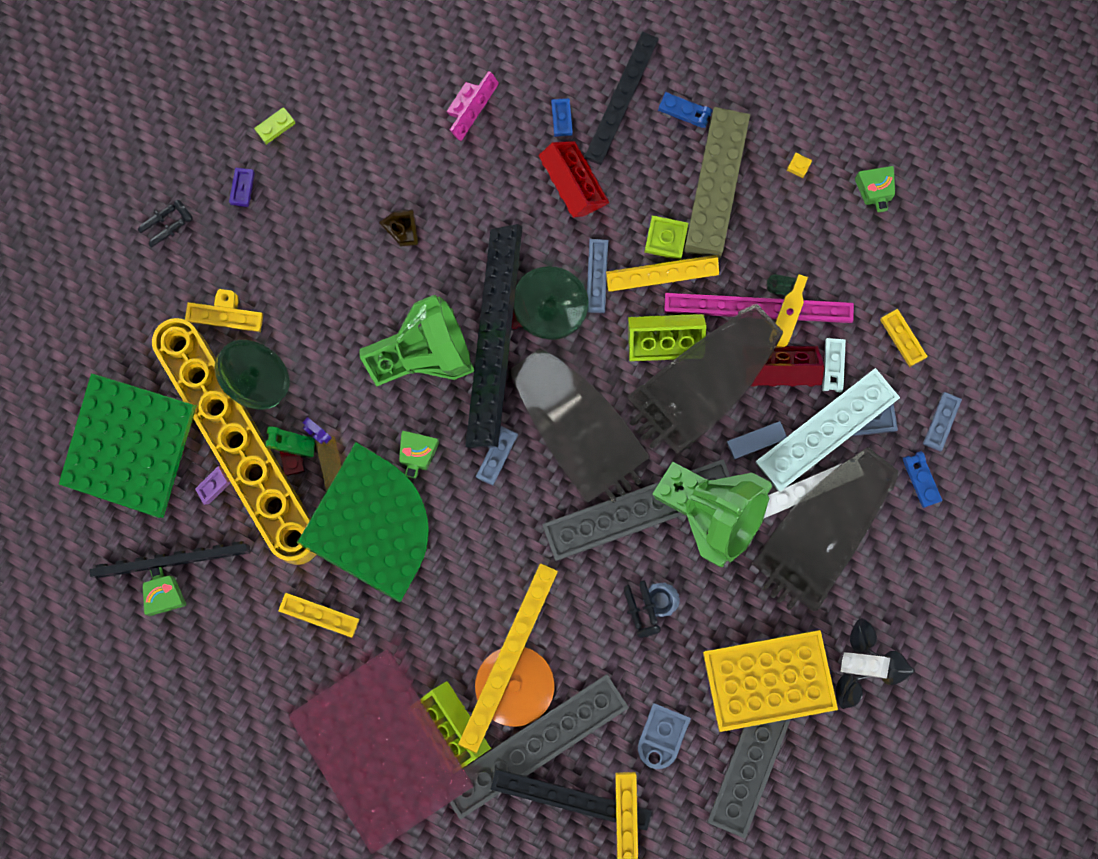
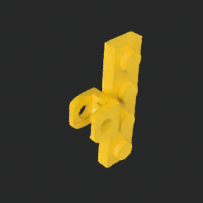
[185,289,263,332]

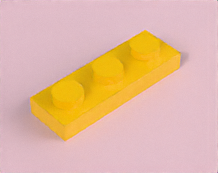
[880,309,928,367]

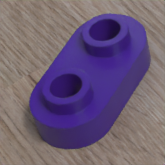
[302,417,332,444]

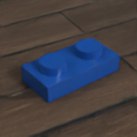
[551,98,573,137]

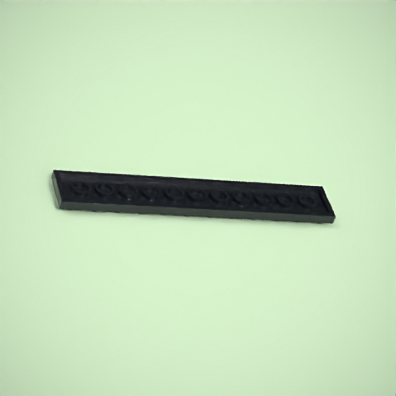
[465,224,523,449]

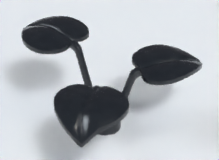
[836,618,915,709]

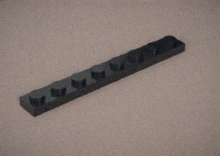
[585,31,659,165]
[89,541,251,579]
[490,769,652,831]

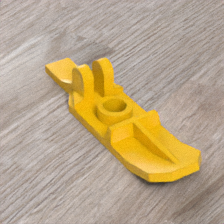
[769,274,808,347]

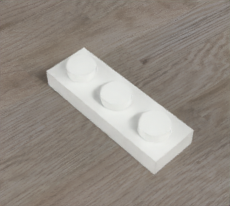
[840,652,890,679]

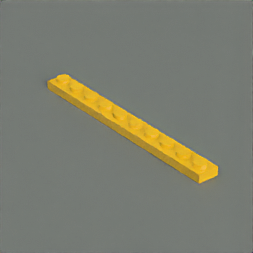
[458,563,558,754]

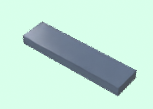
[586,239,608,313]

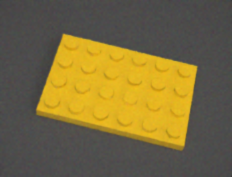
[703,630,838,732]

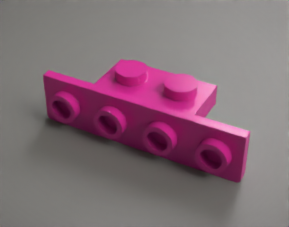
[447,71,499,141]

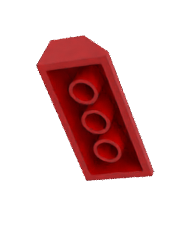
[538,141,610,218]

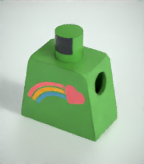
[855,166,895,212]
[399,431,439,479]
[143,567,186,616]

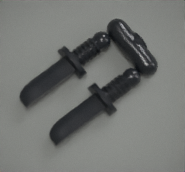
[138,200,192,248]
[624,580,661,638]

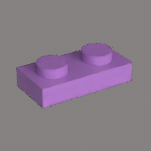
[195,466,231,505]

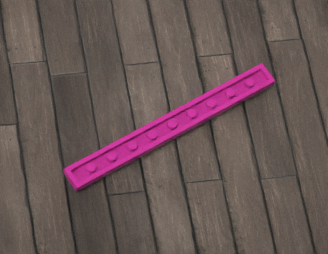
[664,293,854,323]

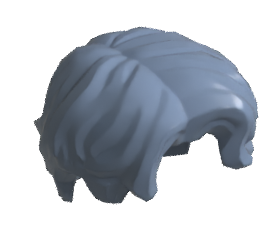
[643,582,680,617]

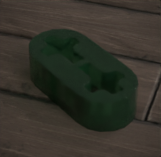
[766,274,797,296]

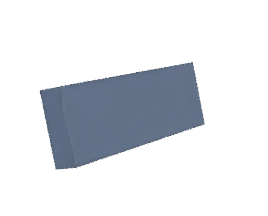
[923,392,962,452]
[727,421,787,460]
[476,426,518,486]

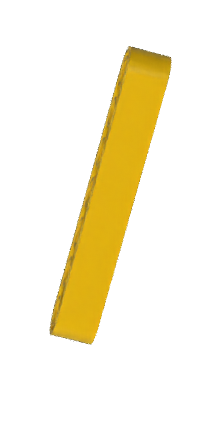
[152,318,317,565]

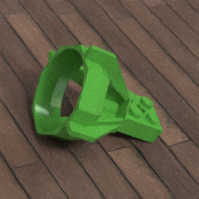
[360,295,474,386]
[652,462,772,567]

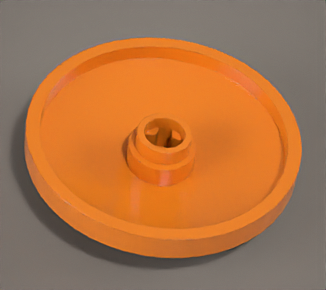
[475,647,554,727]

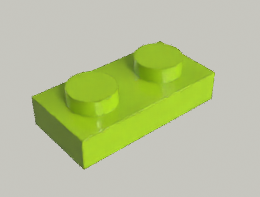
[254,107,296,145]

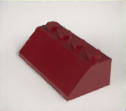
[742,346,824,387]

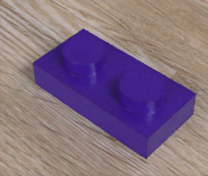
[229,168,255,207]

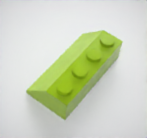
[628,314,706,361]
[410,681,491,774]

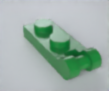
[265,427,315,458]

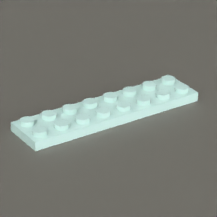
[755,368,900,492]

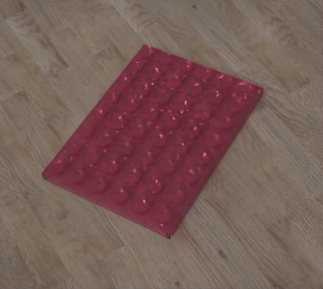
[288,649,474,854]

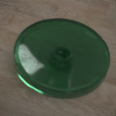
[514,266,589,340]
[214,340,290,409]

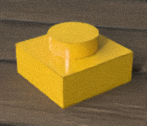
[787,153,812,178]

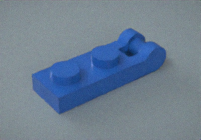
[658,92,713,128]
[903,451,942,508]

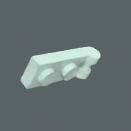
[822,338,846,392]

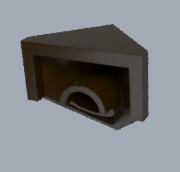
[379,209,418,247]

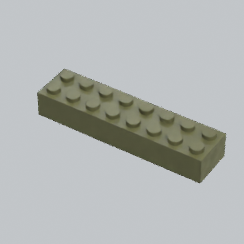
[684,107,750,259]

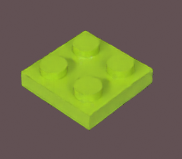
[644,215,688,260]

